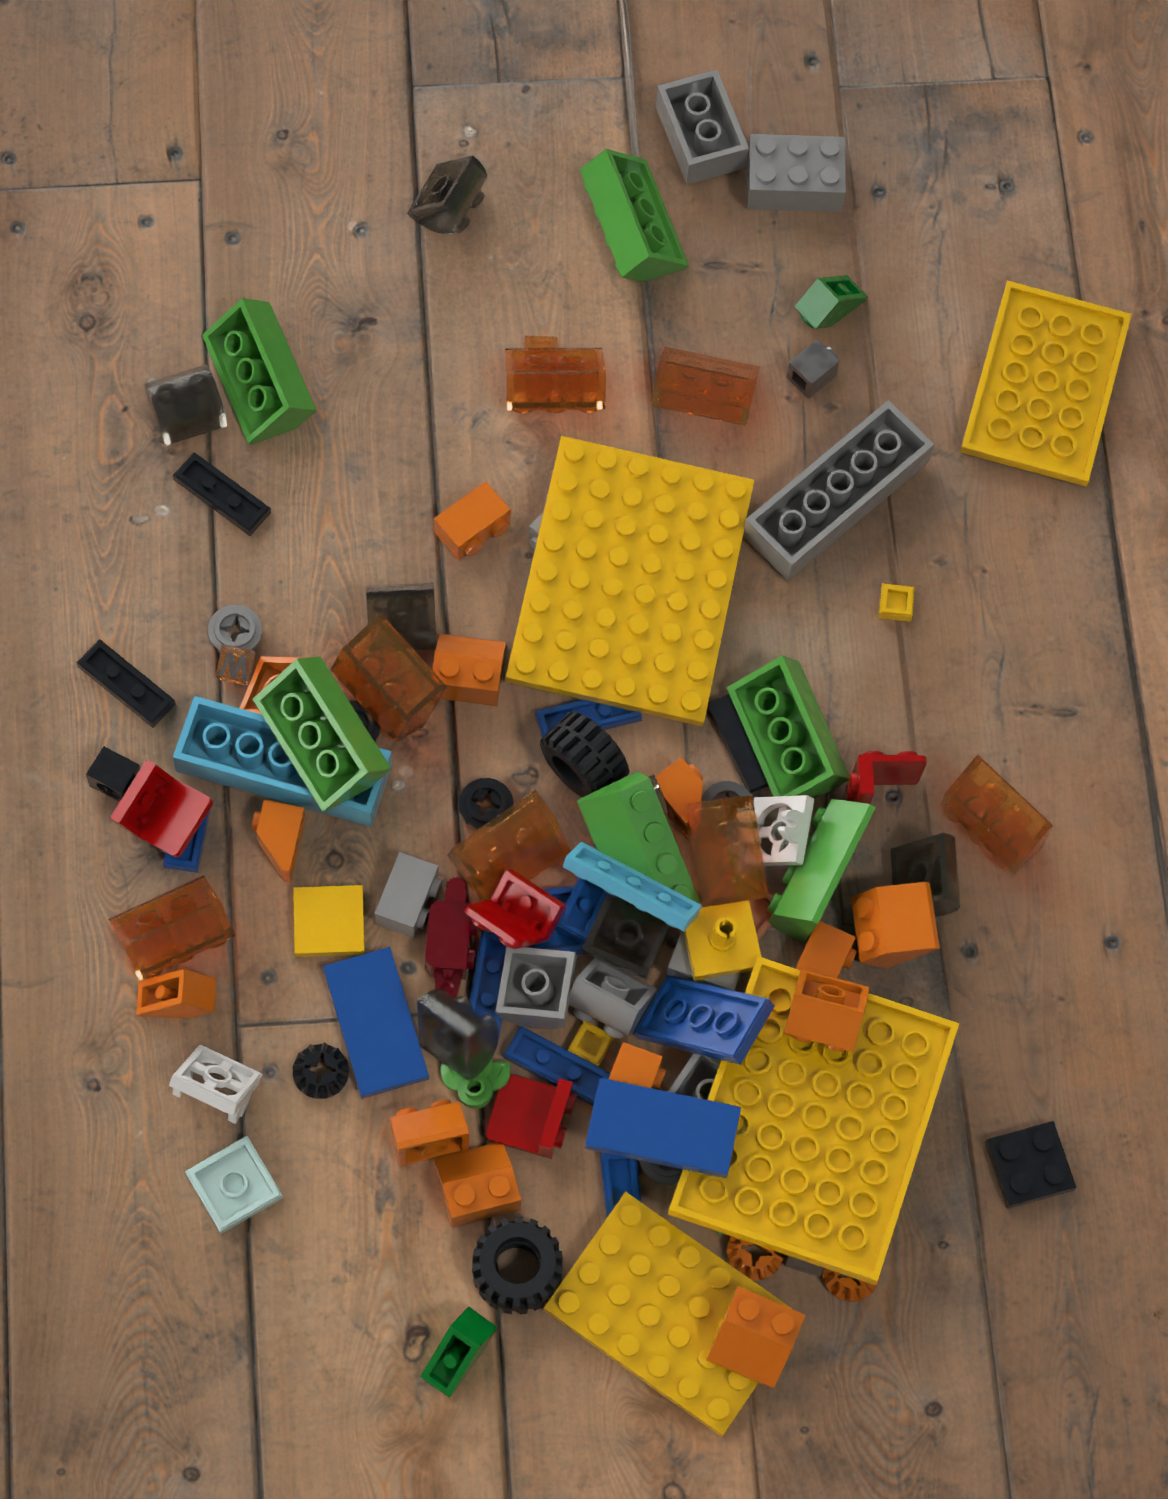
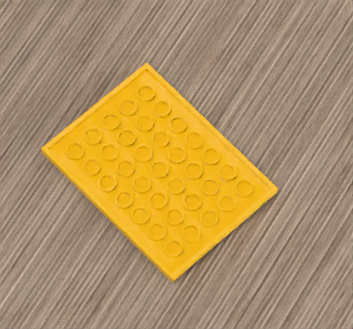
[505,436,754,727]
[668,956,959,1286]

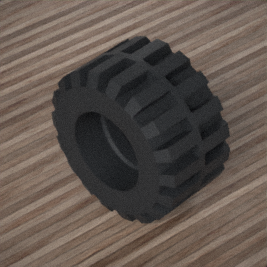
[540,711,630,797]
[472,1216,563,1315]

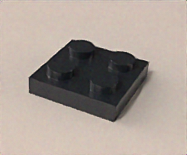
[985,1121,1076,1209]

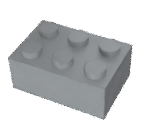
[655,70,749,185]
[747,134,846,212]

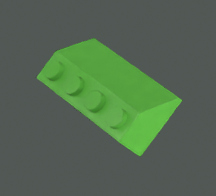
[580,149,689,282]
[202,298,317,444]
[726,655,850,798]
[252,657,391,812]
[576,771,700,925]
[766,799,876,943]

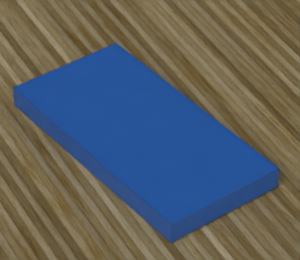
[323,947,429,1099]
[633,975,775,1065]
[585,1078,741,1178]

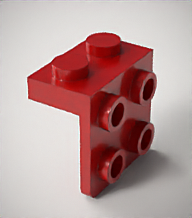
[845,751,927,804]
[110,760,213,858]
[465,869,567,949]
[485,1074,577,1159]

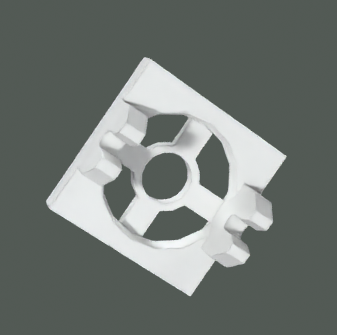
[732,795,814,866]
[169,1045,263,1124]

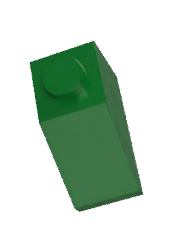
[794,275,868,329]
[420,1306,498,1398]

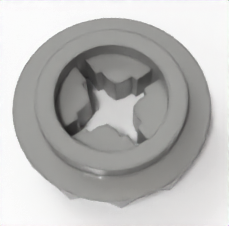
[208,605,262,656]

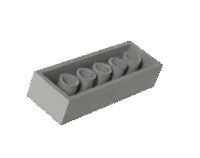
[743,400,934,581]

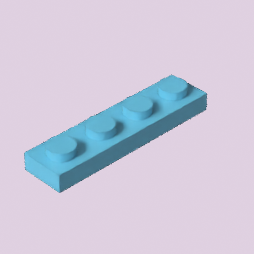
[563,842,702,931]

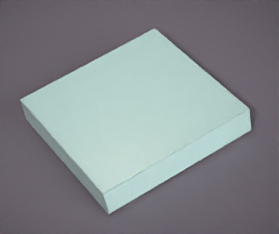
[185,1136,283,1234]

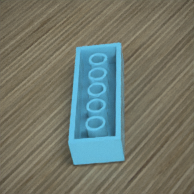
[173,696,392,827]

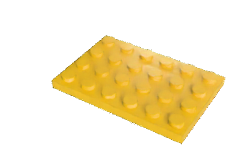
[960,280,1132,487]
[543,1192,794,1437]

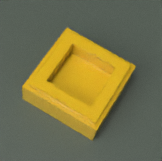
[878,583,915,622]
[568,1021,615,1067]

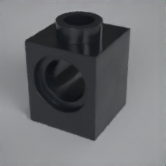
[86,746,140,801]

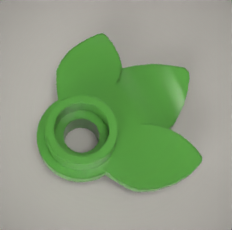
[440,1042,511,1109]

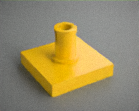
[683,900,762,981]

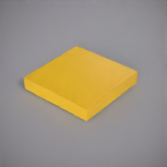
[293,885,365,957]

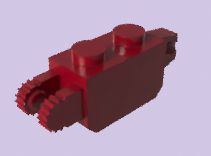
[425,876,478,1002]

